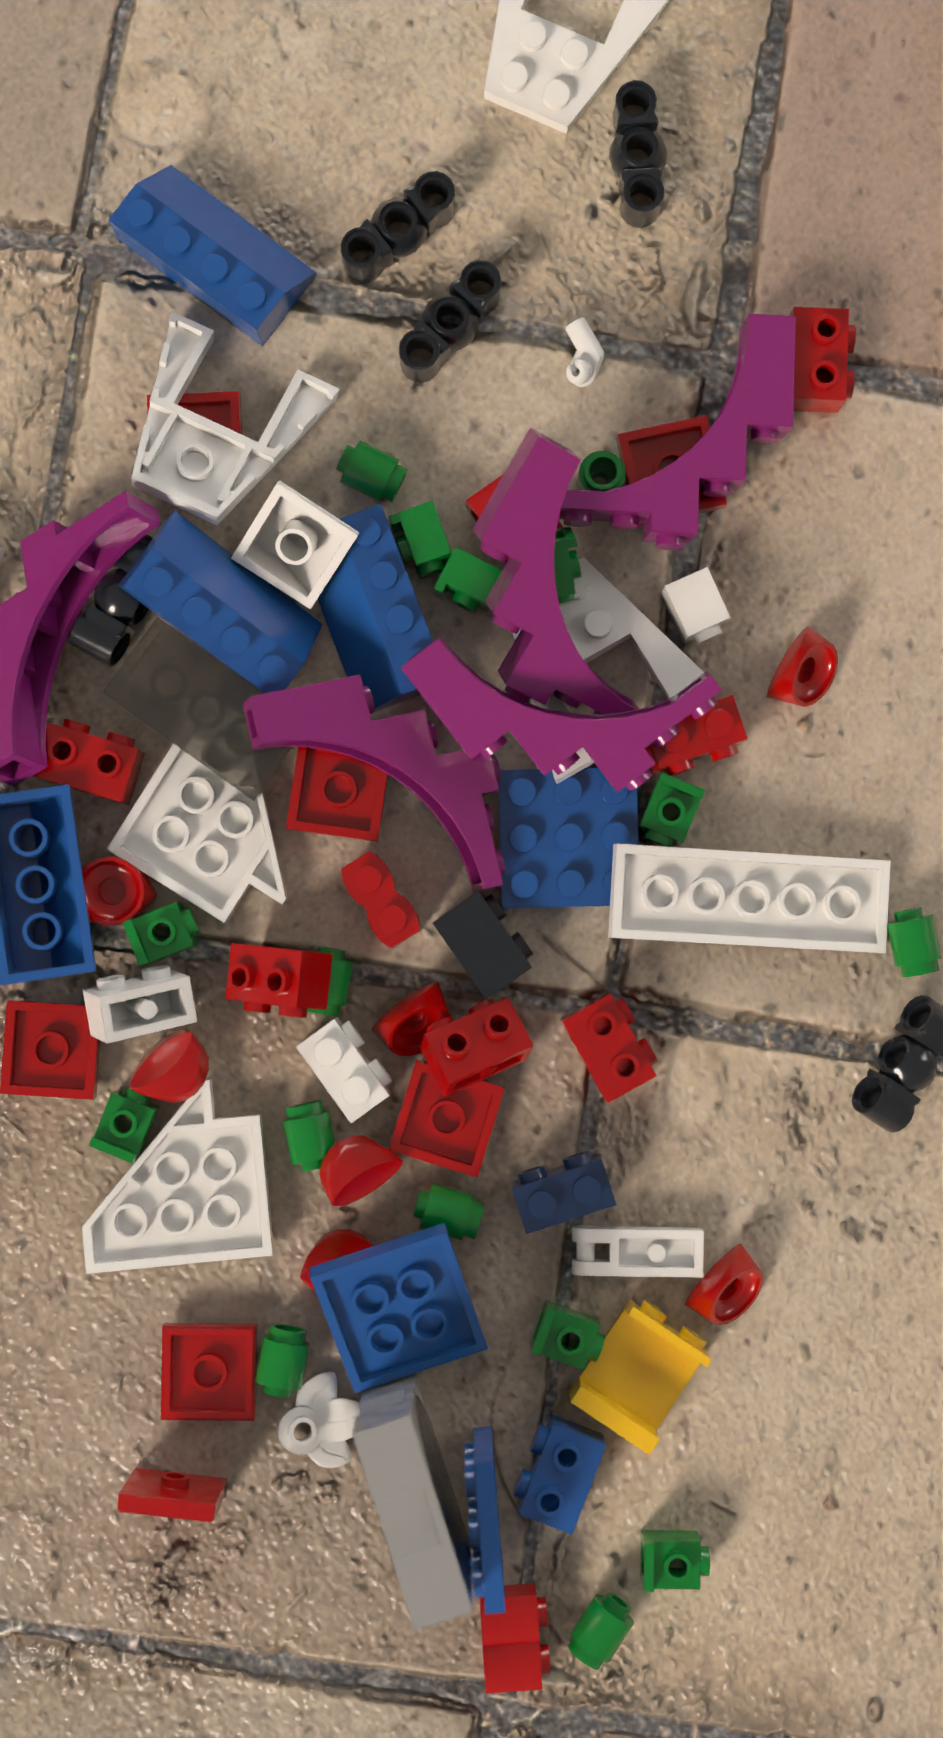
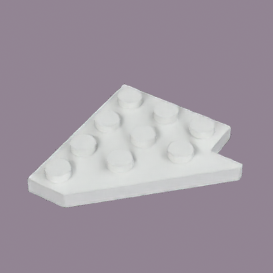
[107,693,288,923]
[82,1079,274,1274]

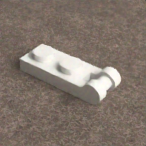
[572,1225,704,1277]

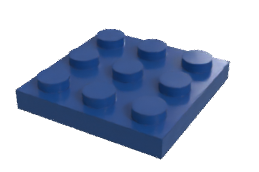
[498,768,639,909]
[309,1223,488,1393]
[465,1426,505,1614]

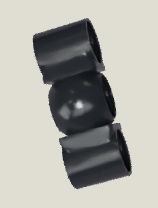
[609,80,667,228]
[341,171,455,283]
[399,260,501,383]
[69,534,153,667]
[852,995,943,1133]

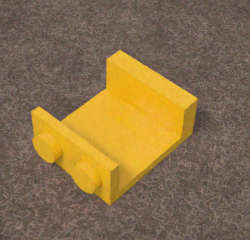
[568,1299,712,1455]

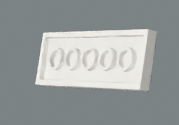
[608,844,891,953]

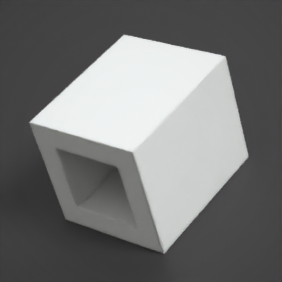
[661,567,731,645]

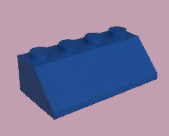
[108,165,317,347]
[317,503,433,713]
[118,510,323,694]
[0,784,96,985]

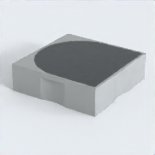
[352,1373,473,1631]

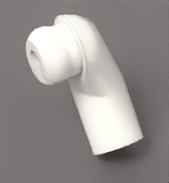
[565,317,604,387]

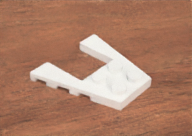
[484,0,670,134]
[131,311,339,525]
[512,557,704,784]

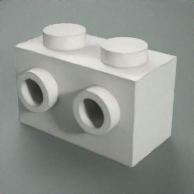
[83,965,197,1044]
[296,1017,392,1123]

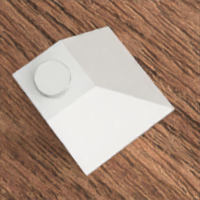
[231,480,360,609]

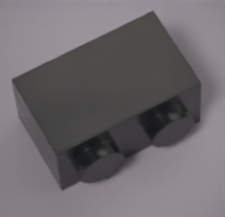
[433,891,534,1000]

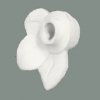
[277,1371,360,1468]

